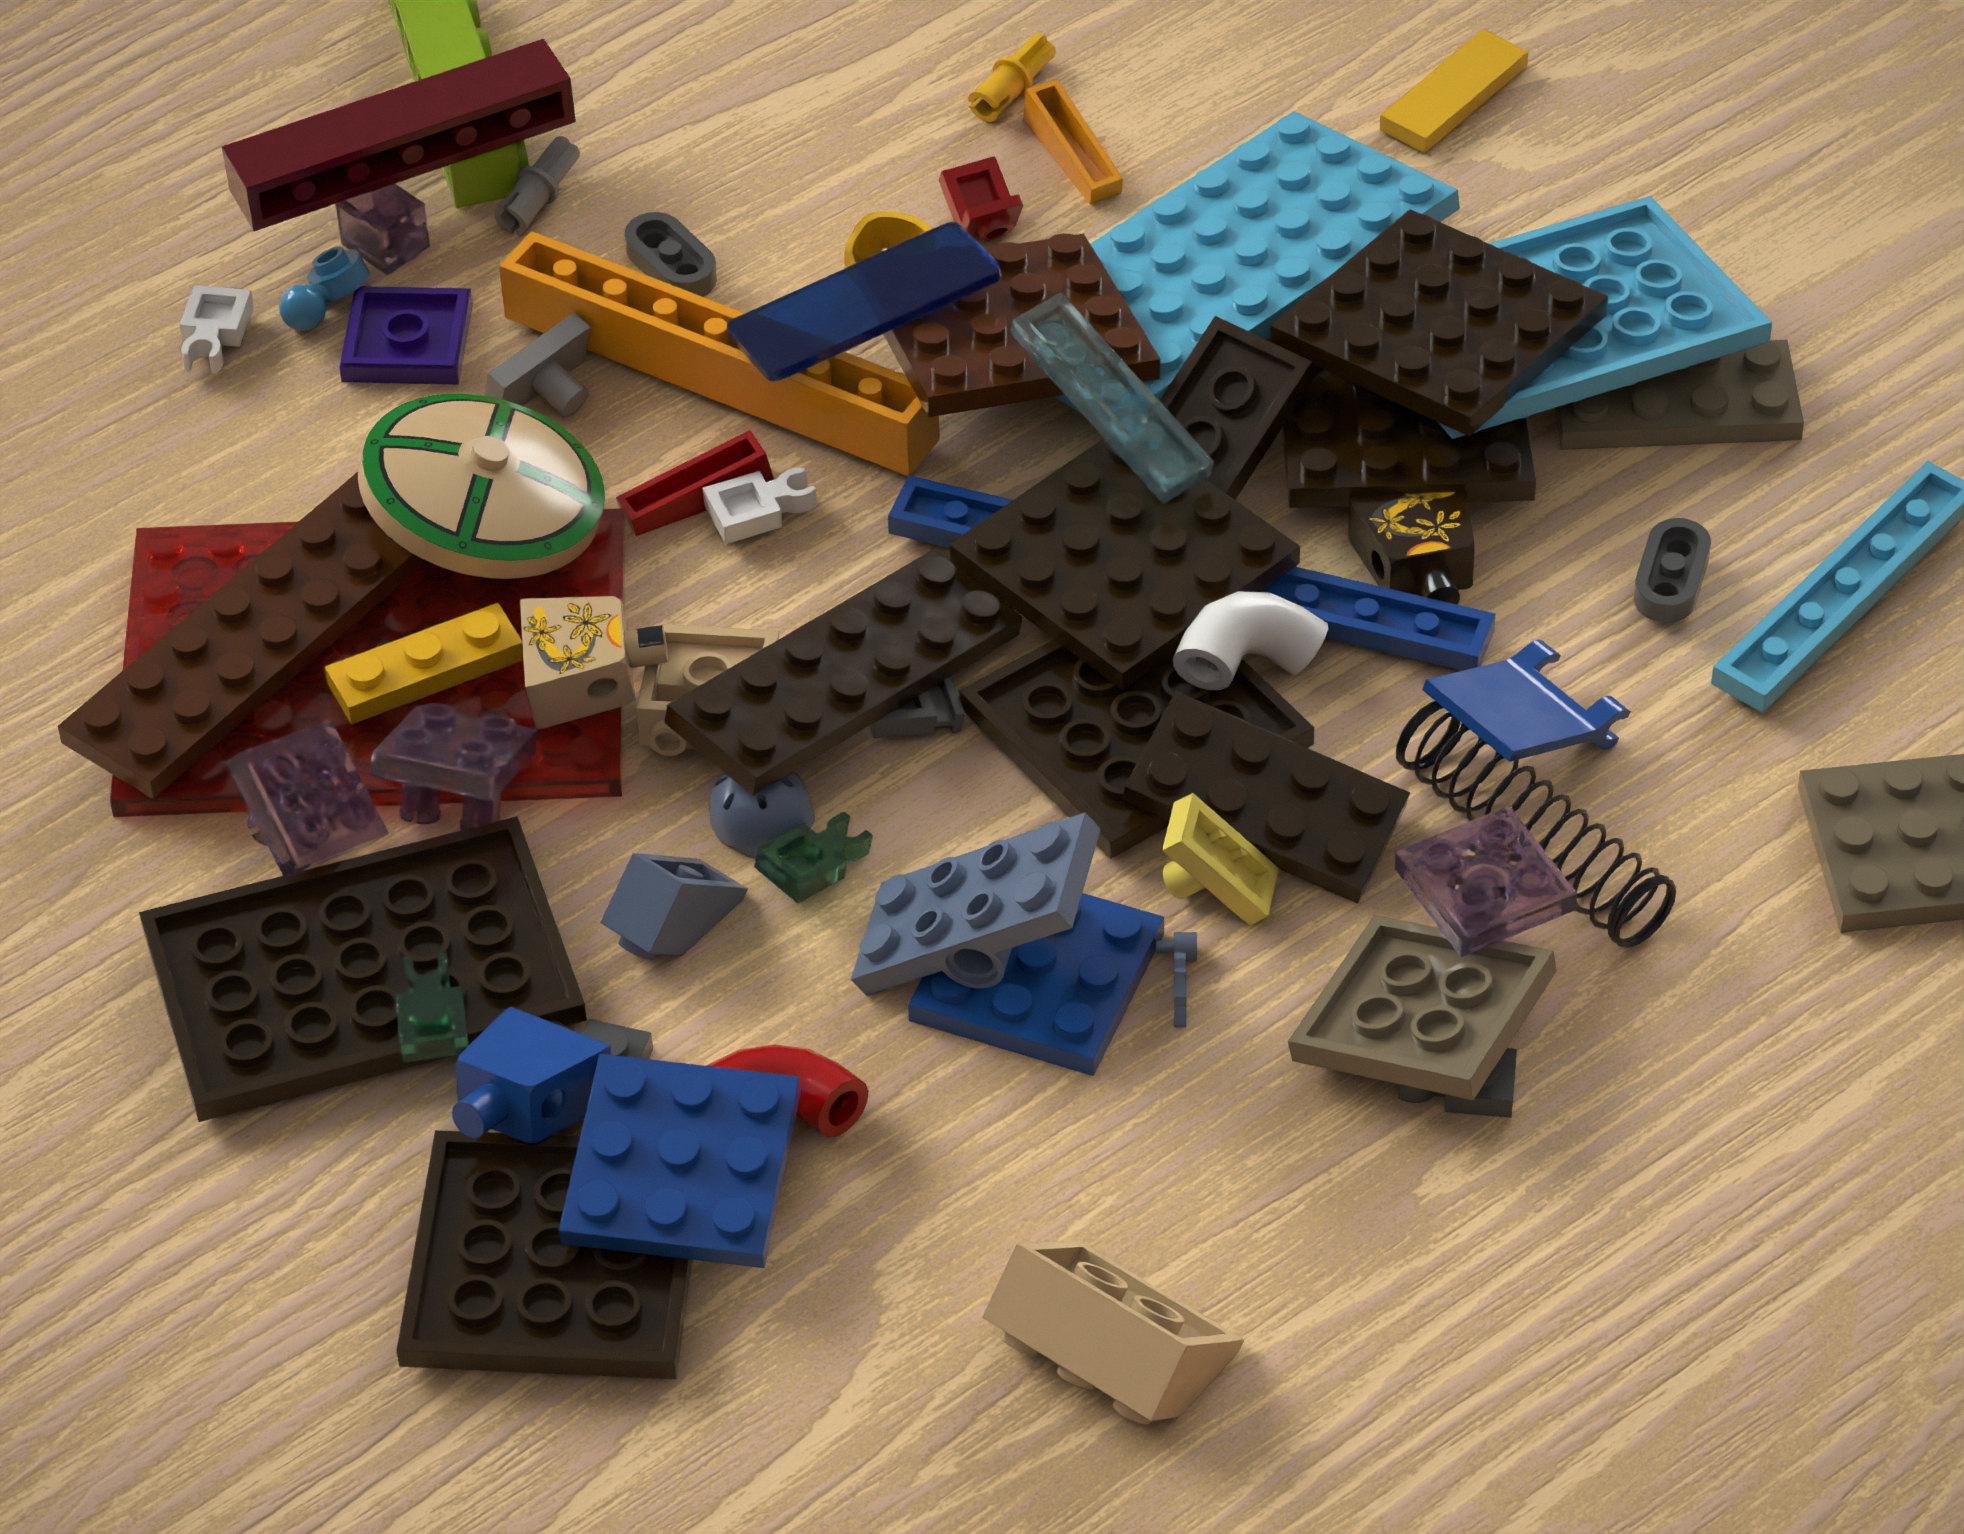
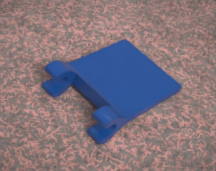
[1422,640,1631,762]

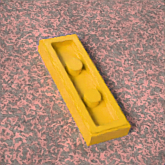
[1379,29,1528,154]

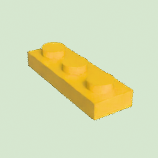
[325,603,524,725]

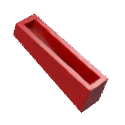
[616,430,774,536]

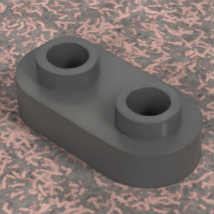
[625,212,717,297]
[1634,518,1711,622]

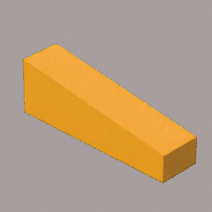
[1023,79,1123,204]

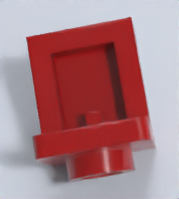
[938,156,1024,242]

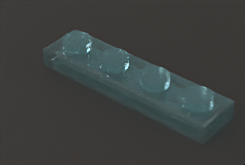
[1010,292,1214,503]

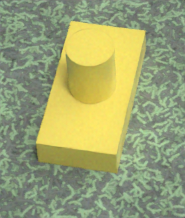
[1162,793,1279,925]

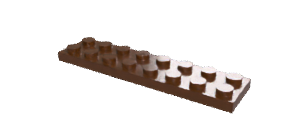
[58,472,427,799]

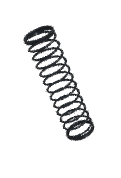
[1396,701,1676,948]

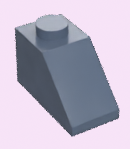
[600,853,748,960]

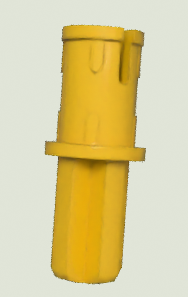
[968,33,1056,122]

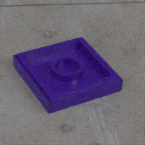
[339,286,473,385]

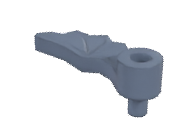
[1156,932,1197,1027]

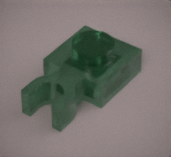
[754,812,873,904]
[395,952,469,1062]

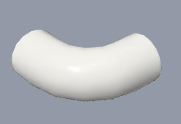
[1173,591,1328,690]

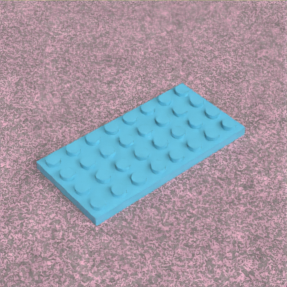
[1053,111,1460,431]

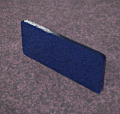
[727,222,1001,382]

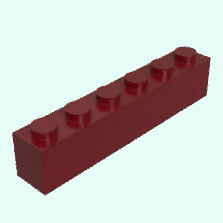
[221,39,576,231]

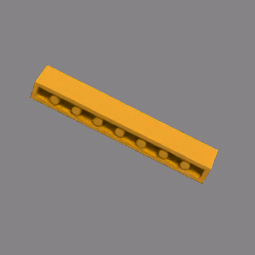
[499,231,940,476]

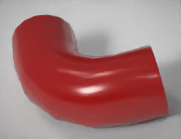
[707,1044,869,1137]

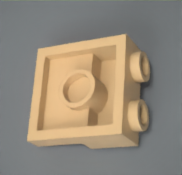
[636,623,779,756]

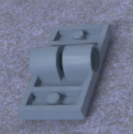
[850,813,1101,996]

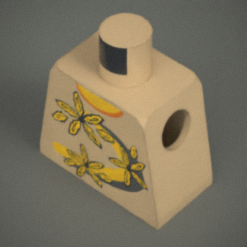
[520,596,669,729]

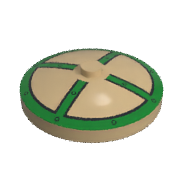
[358,394,605,579]

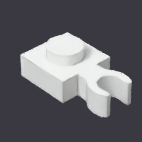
[179,285,254,374]
[703,467,817,545]

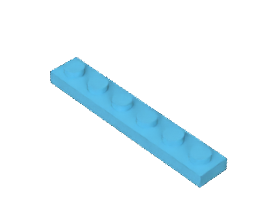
[1711,461,1964,713]

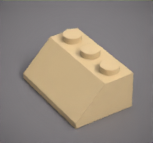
[982,1240,1244,1424]

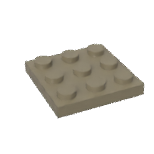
[1798,754,1964,932]
[1288,915,1557,1100]

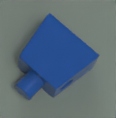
[452,1007,611,1143]

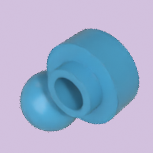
[279,246,370,331]

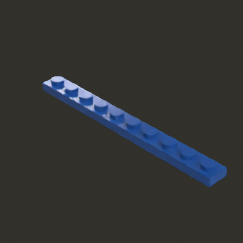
[888,475,1496,671]

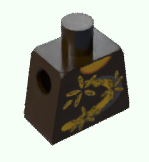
[1348,491,1475,604]

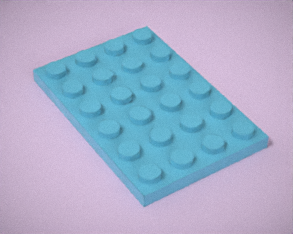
[1438,196,1772,439]

